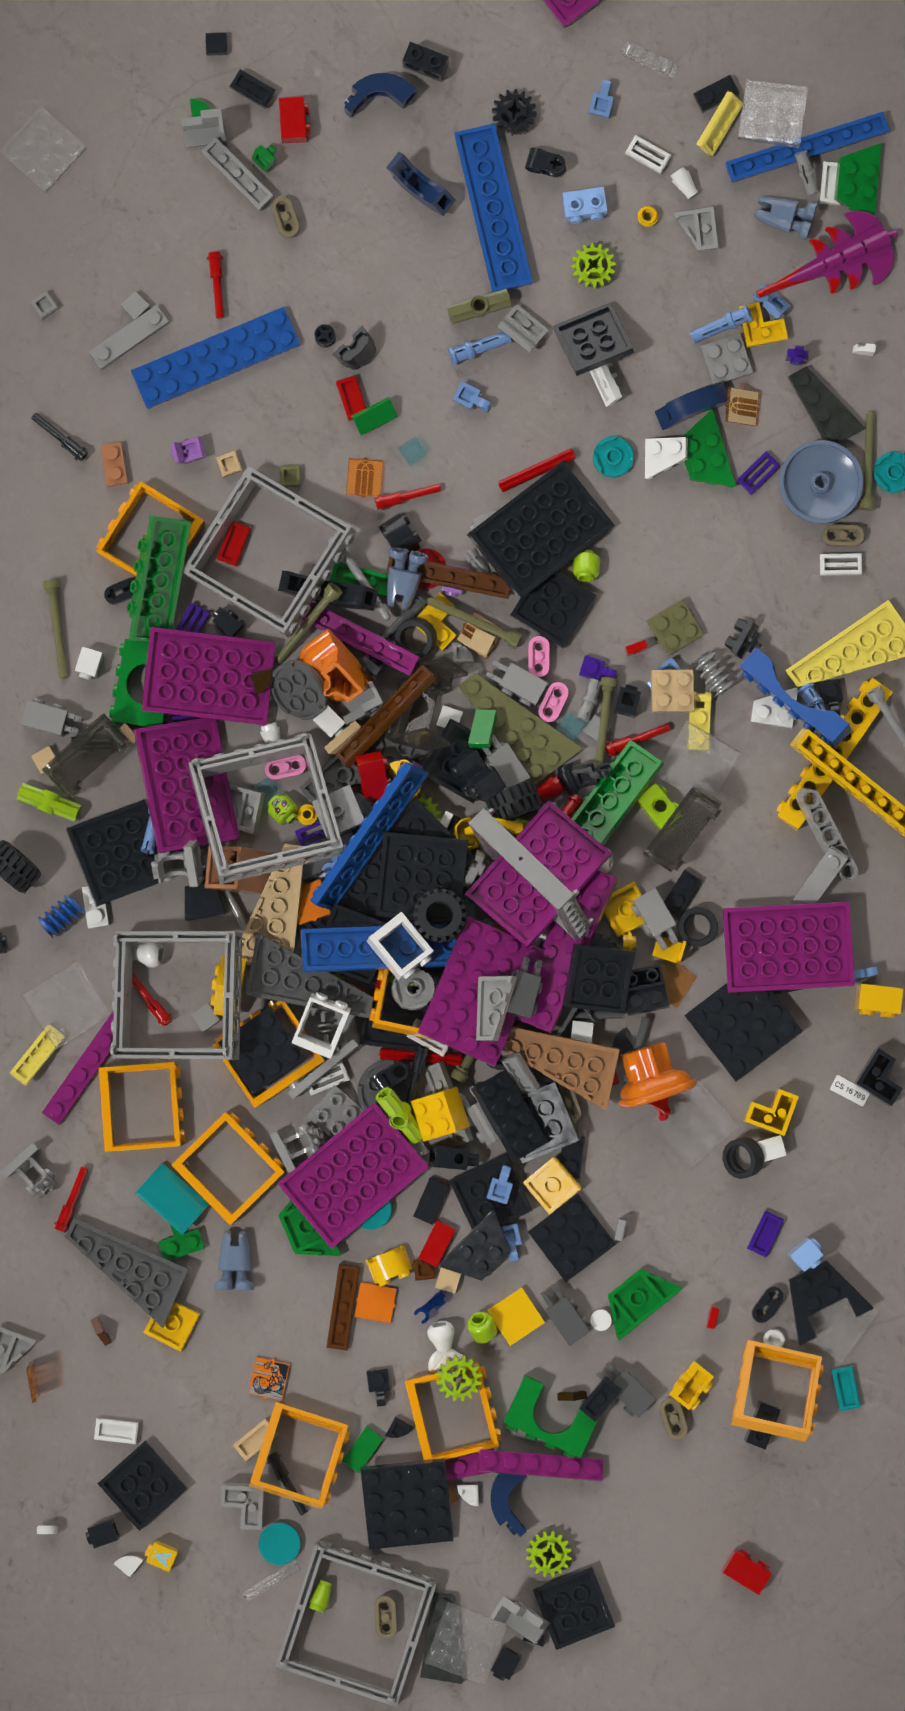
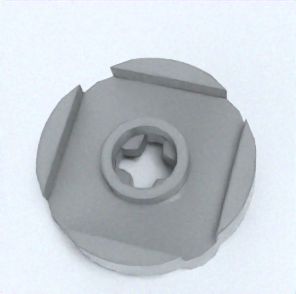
[463,850,488,891]
[392,967,435,1010]

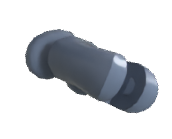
[754,196,818,240]
[387,547,428,610]
[214,1231,254,1290]

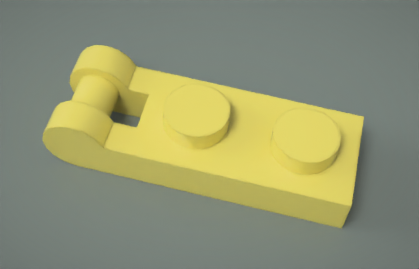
[688,691,711,751]

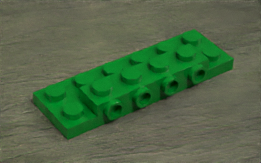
[127,515,191,642]
[571,740,664,845]

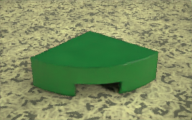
[190,99,210,117]

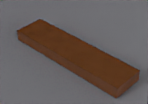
[326,1263,360,1351]

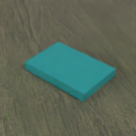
[135,1163,209,1235]

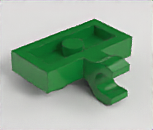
[158,1225,205,1260]

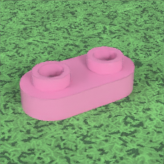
[528,636,549,678]
[538,682,569,723]
[265,755,306,780]

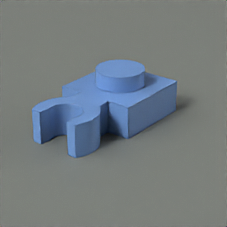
[854,966,878,983]

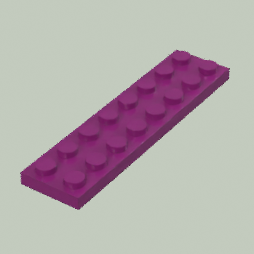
[516,871,618,1034]

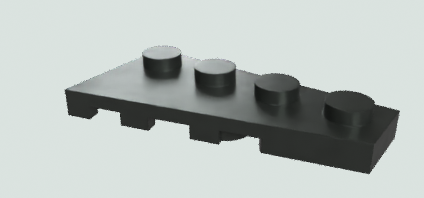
[788,366,865,444]
[420,1592,462,1684]

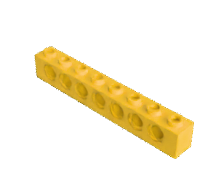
[776,678,893,831]
[790,729,905,837]

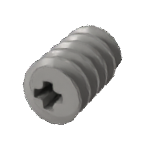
[691,651,734,698]

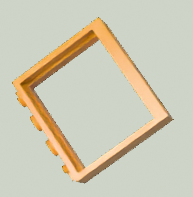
[96,481,205,577]
[369,969,432,1040]
[213,1000,325,1108]
[99,1062,185,1152]
[172,1112,285,1225]
[731,1340,824,1442]
[405,1362,502,1460]
[249,1402,350,1510]

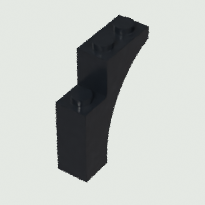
[278,570,378,611]

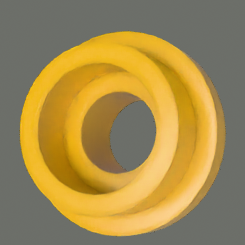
[637,206,658,227]
[297,804,318,825]
[623,932,637,951]

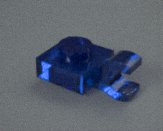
[414,1289,446,1324]

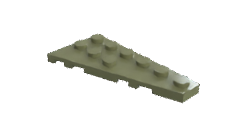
[458,673,583,784]

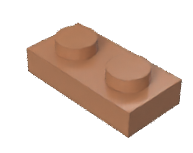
[100,442,128,487]

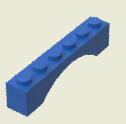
[740,648,852,748]

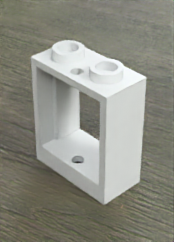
[367,912,433,981]
[292,992,351,1059]

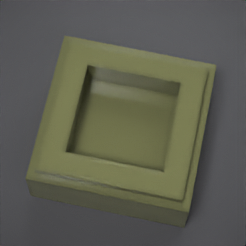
[280,465,301,488]

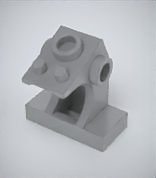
[151,840,204,887]
[269,1123,325,1173]
[1,1143,57,1198]

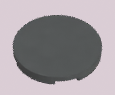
[271,660,328,720]
[357,1060,420,1119]

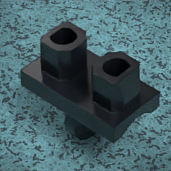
[725,619,762,659]

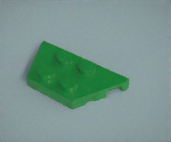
[834,144,881,216]
[682,410,736,488]
[278,1200,341,1257]
[608,1268,682,1340]

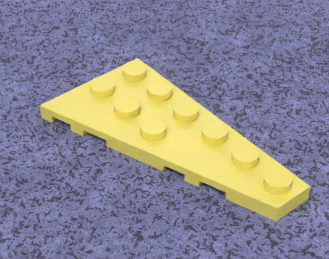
[785,600,905,688]

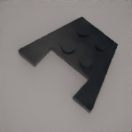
[789,1260,874,1346]

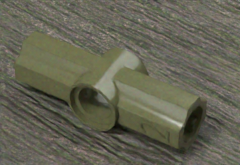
[447,289,512,324]

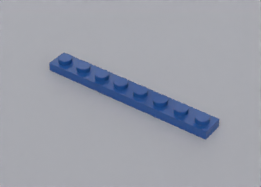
[725,112,889,183]

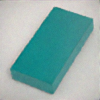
[831,1365,861,1412]

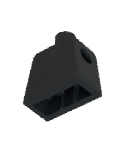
[185,871,226,921]
[428,1145,479,1170]

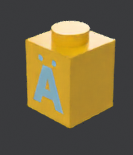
[145,1540,179,1572]

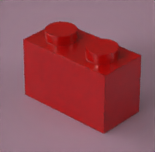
[279,96,310,144]
[355,751,391,801]
[721,1549,772,1595]

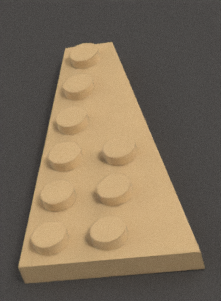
[236,844,304,965]

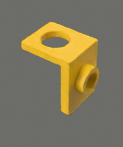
[652,937,686,964]

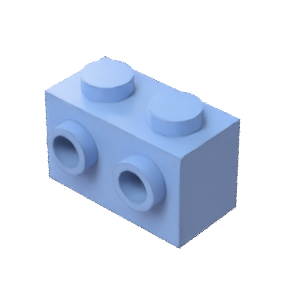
[562,187,607,224]
[787,1238,823,1272]

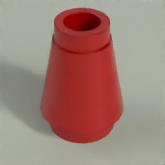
[537,776,565,801]

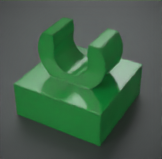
[251,144,277,173]

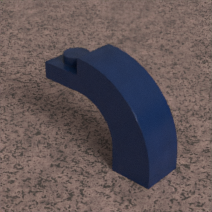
[344,73,417,118]
[386,152,456,216]
[655,382,730,430]
[490,1473,527,1537]

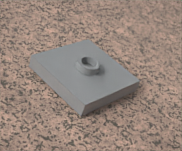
[312,785,365,839]

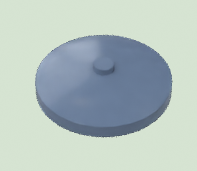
[779,440,863,524]

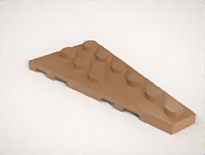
[502,1026,620,1111]

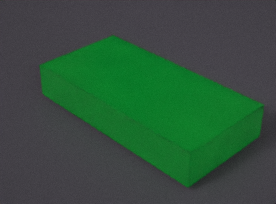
[352,397,398,435]
[468,709,497,748]
[342,1426,384,1473]

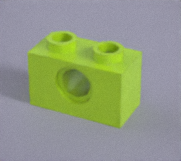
[636,783,682,833]

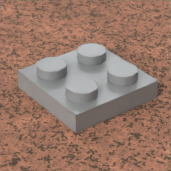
[700,334,753,384]

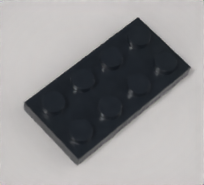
[471,1070,548,1163]

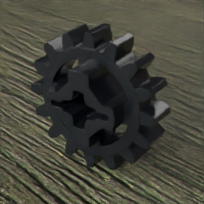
[492,89,537,136]

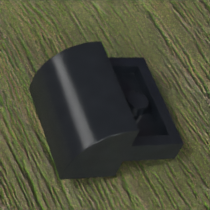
[626,964,670,1016]

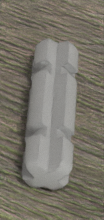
[464,550,490,573]

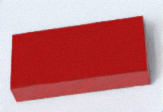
[336,375,366,421]
[217,521,251,567]
[418,1220,456,1267]

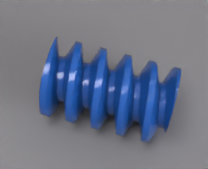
[38,895,85,938]

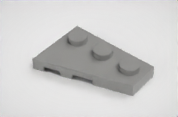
[476,976,517,1041]

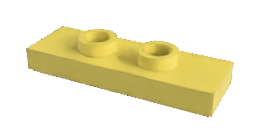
[697,91,744,156]
[9,1024,65,1086]

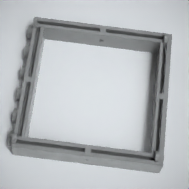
[183,466,355,638]
[189,733,343,884]
[468,808,595,941]
[110,931,242,1060]
[275,1540,437,1707]

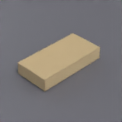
[233,1418,279,1462]

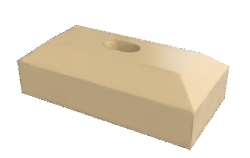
[324,720,361,756]

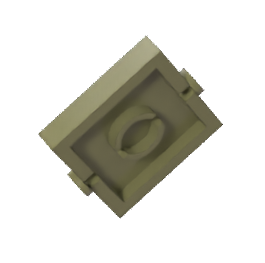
[646,599,704,656]

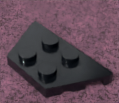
[439,1208,511,1281]

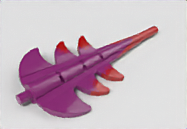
[756,211,898,299]

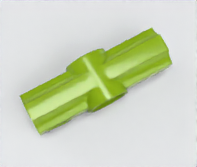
[16,783,82,822]
[375,1087,422,1144]

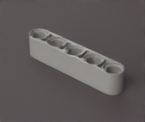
[796,788,858,881]

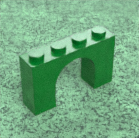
[109,639,166,728]
[503,1374,599,1459]

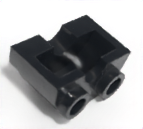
[333,325,376,370]
[378,513,422,556]

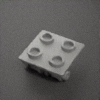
[311,1008,359,1048]
[307,1085,364,1138]

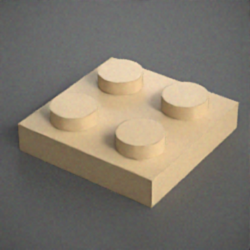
[651,670,694,712]

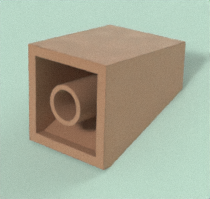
[205,846,273,895]

